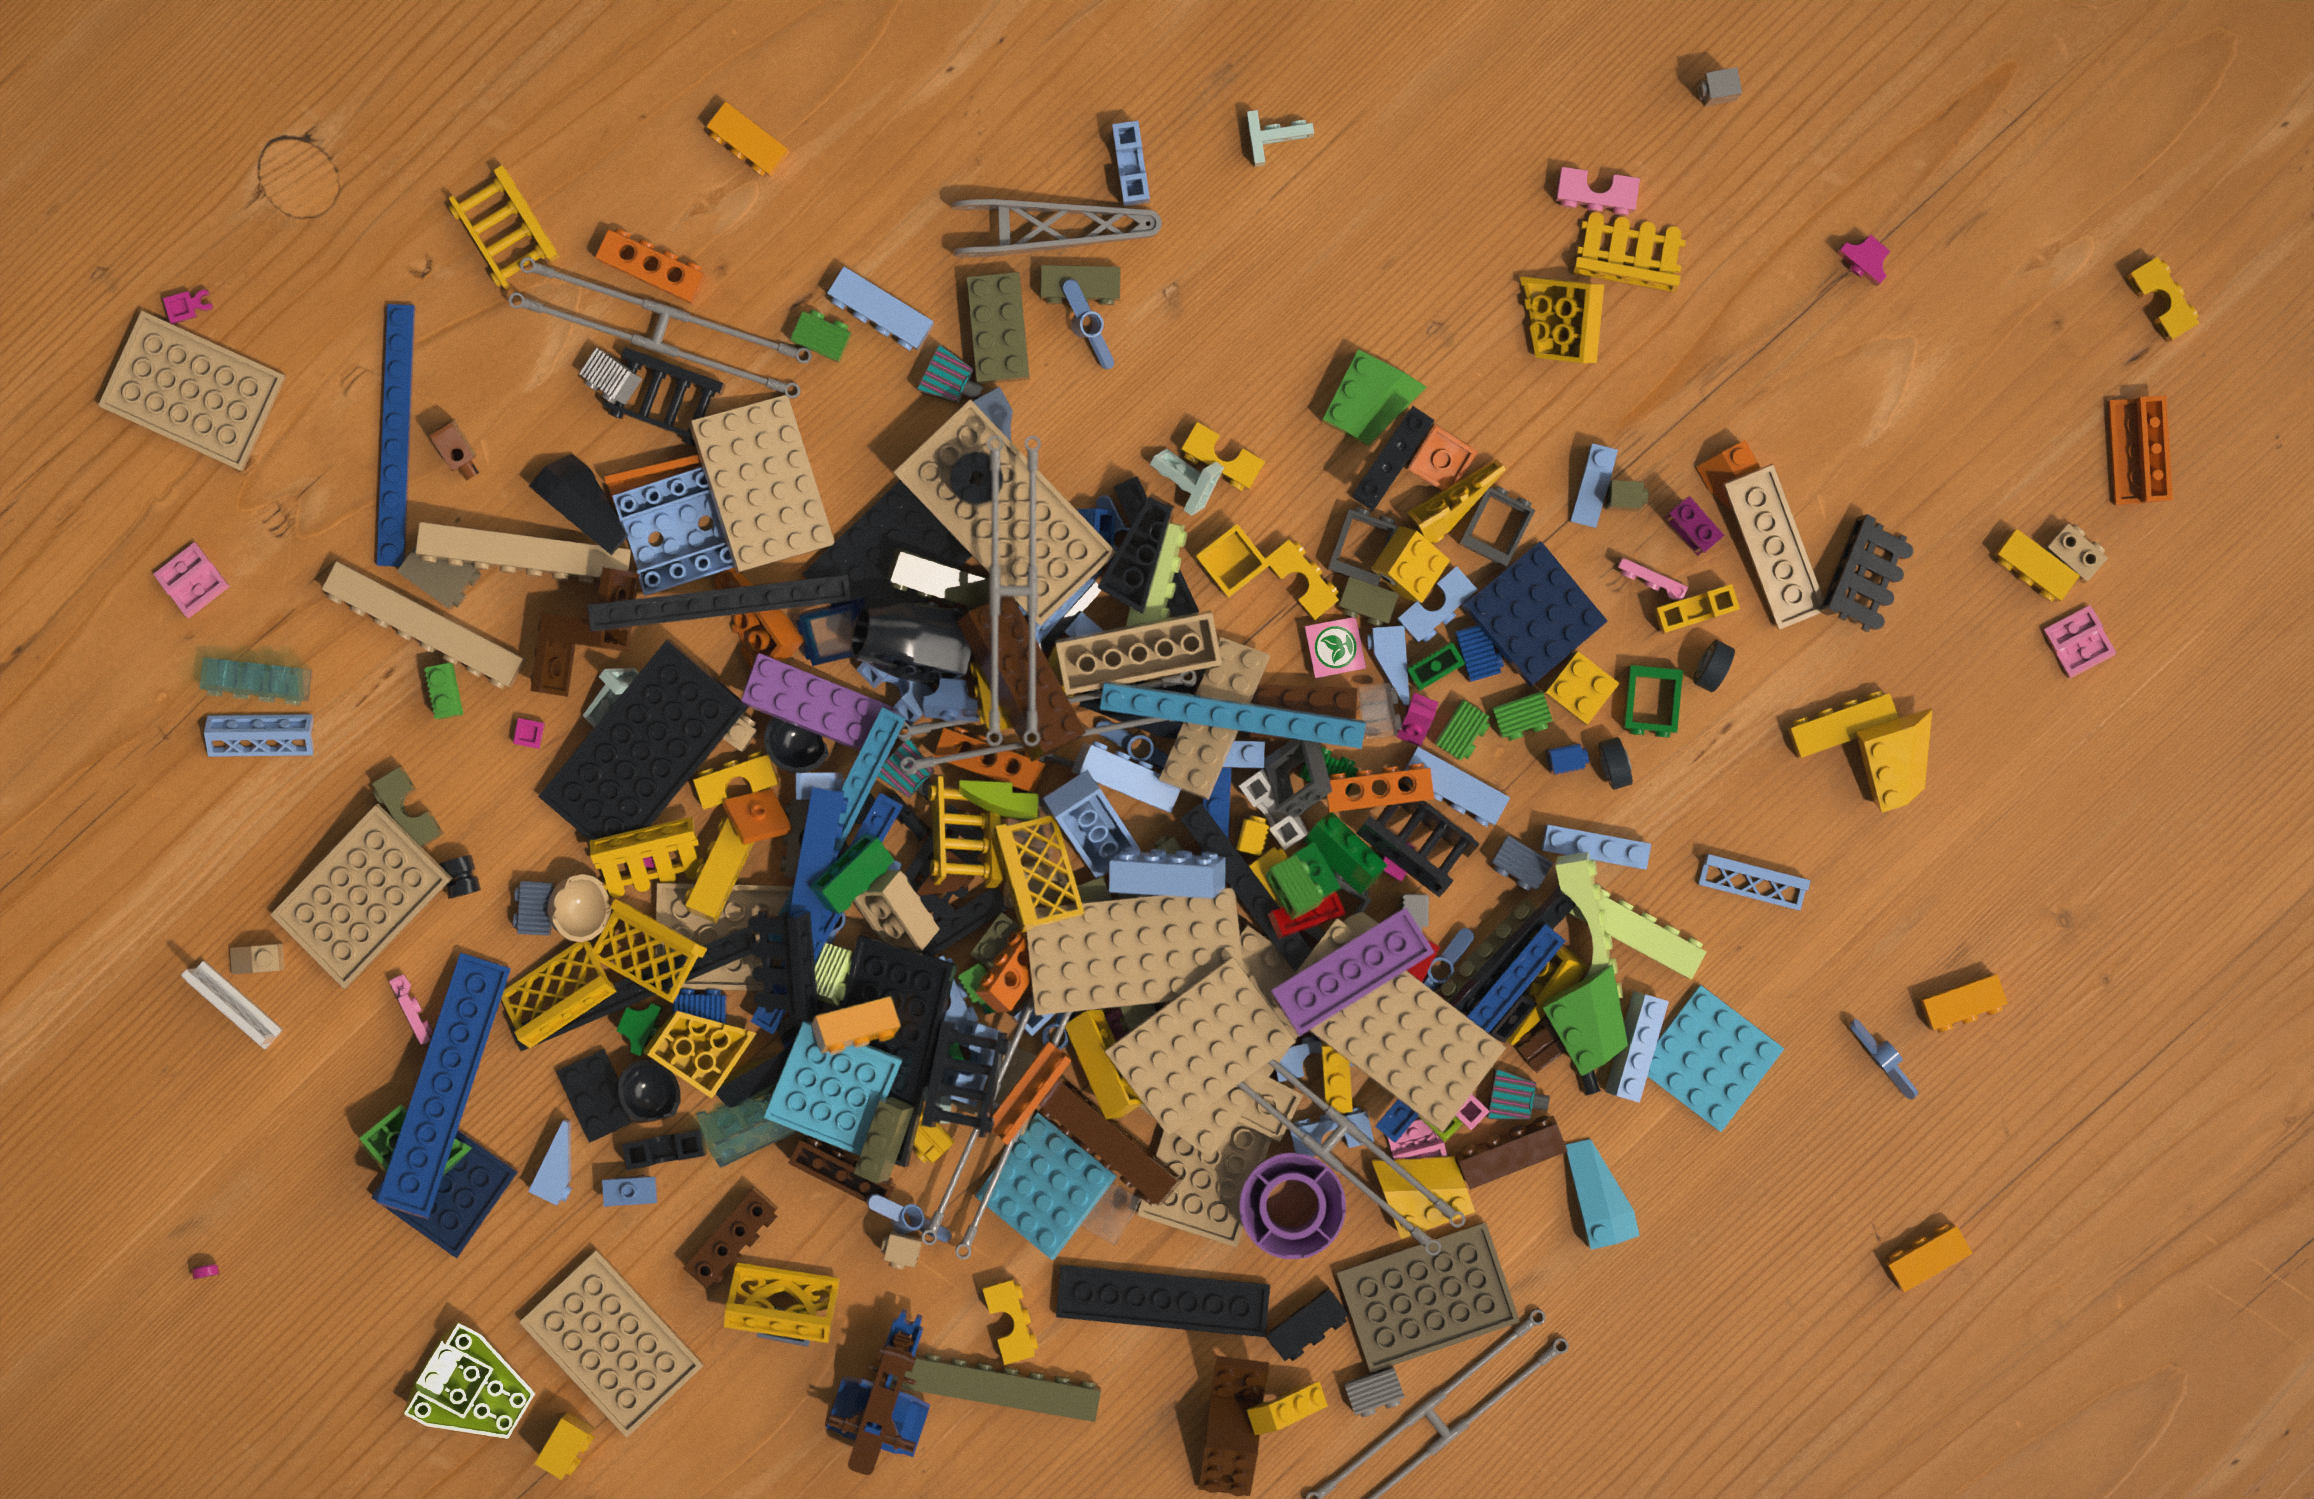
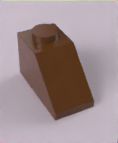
[917,850,975,896]

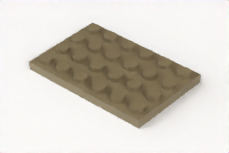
[1336,1222,1520,1373]

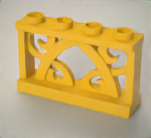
[724,1263,840,1343]

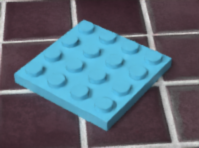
[1647,985,1784,1132]
[764,1020,902,1155]
[975,1113,1117,1260]

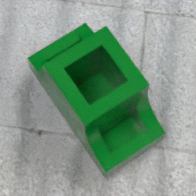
[1292,842,1341,899]
[616,1002,663,1056]

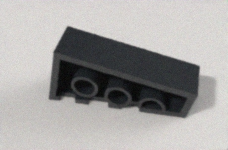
[1097,493,1174,614]

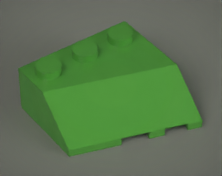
[1322,349,1427,445]
[1543,964,1628,1076]
[359,1105,472,1175]

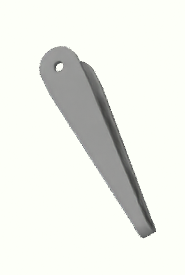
[951,199,1162,257]

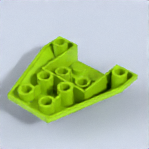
[403,1322,535,1439]

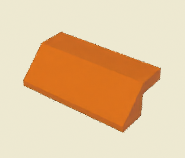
[2108,395,2173,505]

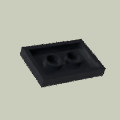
[556,1049,633,1143]

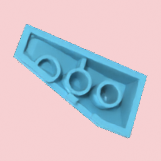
[1565,1139,1640,1250]

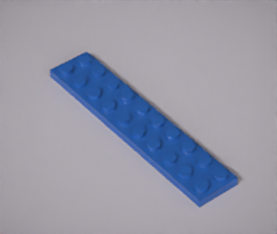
[377,953,511,1219]

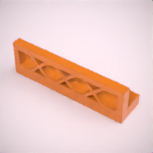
[604,455,702,504]
[991,1040,1072,1145]

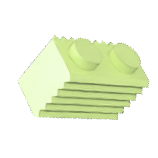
[815,943,854,1006]

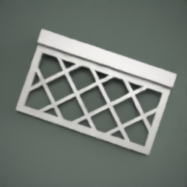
[181,961,284,1050]

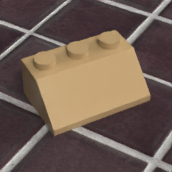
[853,870,939,951]

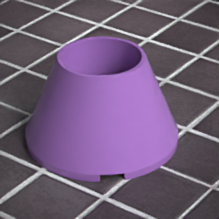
[1240,1153,1346,1259]

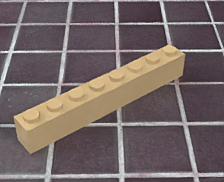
[415,522,631,584]
[322,562,526,689]

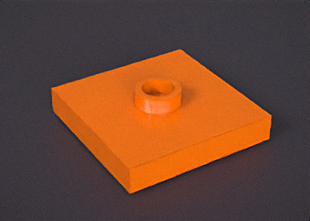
[1406,424,1478,491]
[723,789,792,845]

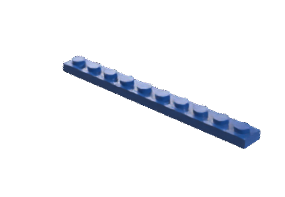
[377,304,415,567]
[750,792,904,1034]
[1375,924,1566,1143]

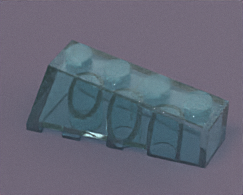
[199,657,312,706]
[696,1093,798,1168]

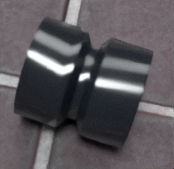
[439,855,481,899]

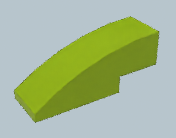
[959,780,1038,821]

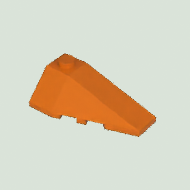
[1696,440,1760,513]
[714,568,804,669]

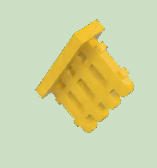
[1573,212,1686,293]
[590,817,705,898]

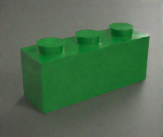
[1304,812,1388,895]
[810,833,895,914]

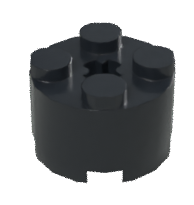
[950,452,1004,507]

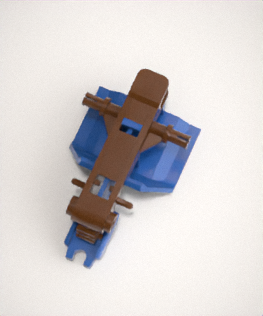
[826,1309,930,1475]

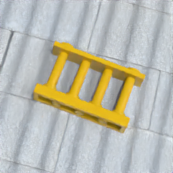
[449,165,560,290]
[928,776,1003,888]

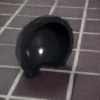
[764,717,829,774]
[616,1059,680,1123]

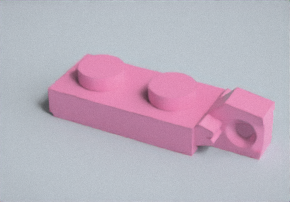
[1617,557,1688,601]
[389,974,434,1045]

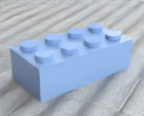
[1043,769,1141,879]
[1109,847,1225,898]

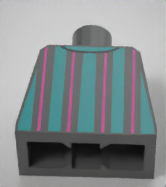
[917,345,983,404]
[877,739,935,801]
[1486,1068,1550,1119]

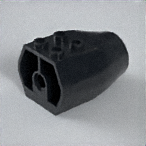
[851,602,972,687]

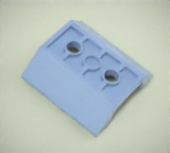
[612,467,734,596]

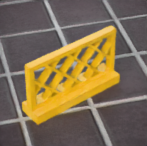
[993,815,1084,933]
[593,899,707,1003]
[501,940,617,1048]

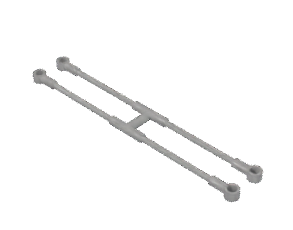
[509,257,812,399]
[986,435,1041,746]
[897,670,1196,775]
[921,992,1074,1259]
[1237,1059,1465,1256]
[1305,1309,1569,1499]

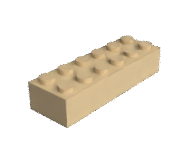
[1055,610,1222,695]

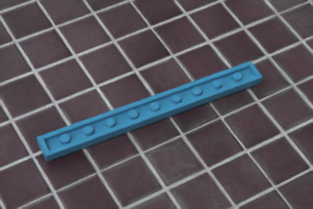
[1100,681,1366,749]
[769,707,906,942]

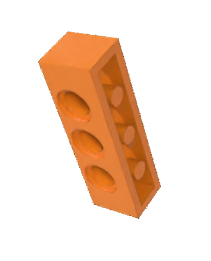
[595,228,706,305]
[934,726,1046,794]
[1327,763,1434,812]
[975,927,1031,1013]

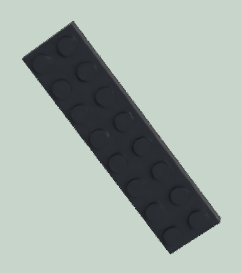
[1056,1264,1270,1337]

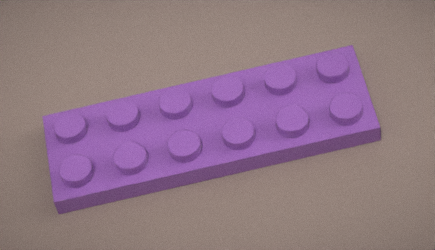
[741,653,899,760]
[1271,908,1435,1036]

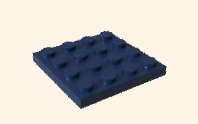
[1463,541,1608,687]
[371,1129,518,1258]

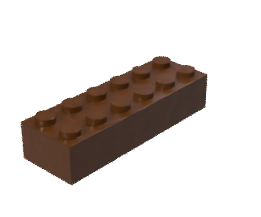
[957,596,1086,762]
[1039,1078,1184,1206]

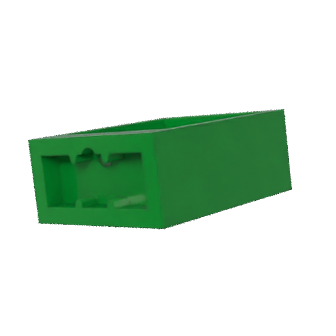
[1623,665,1683,738]

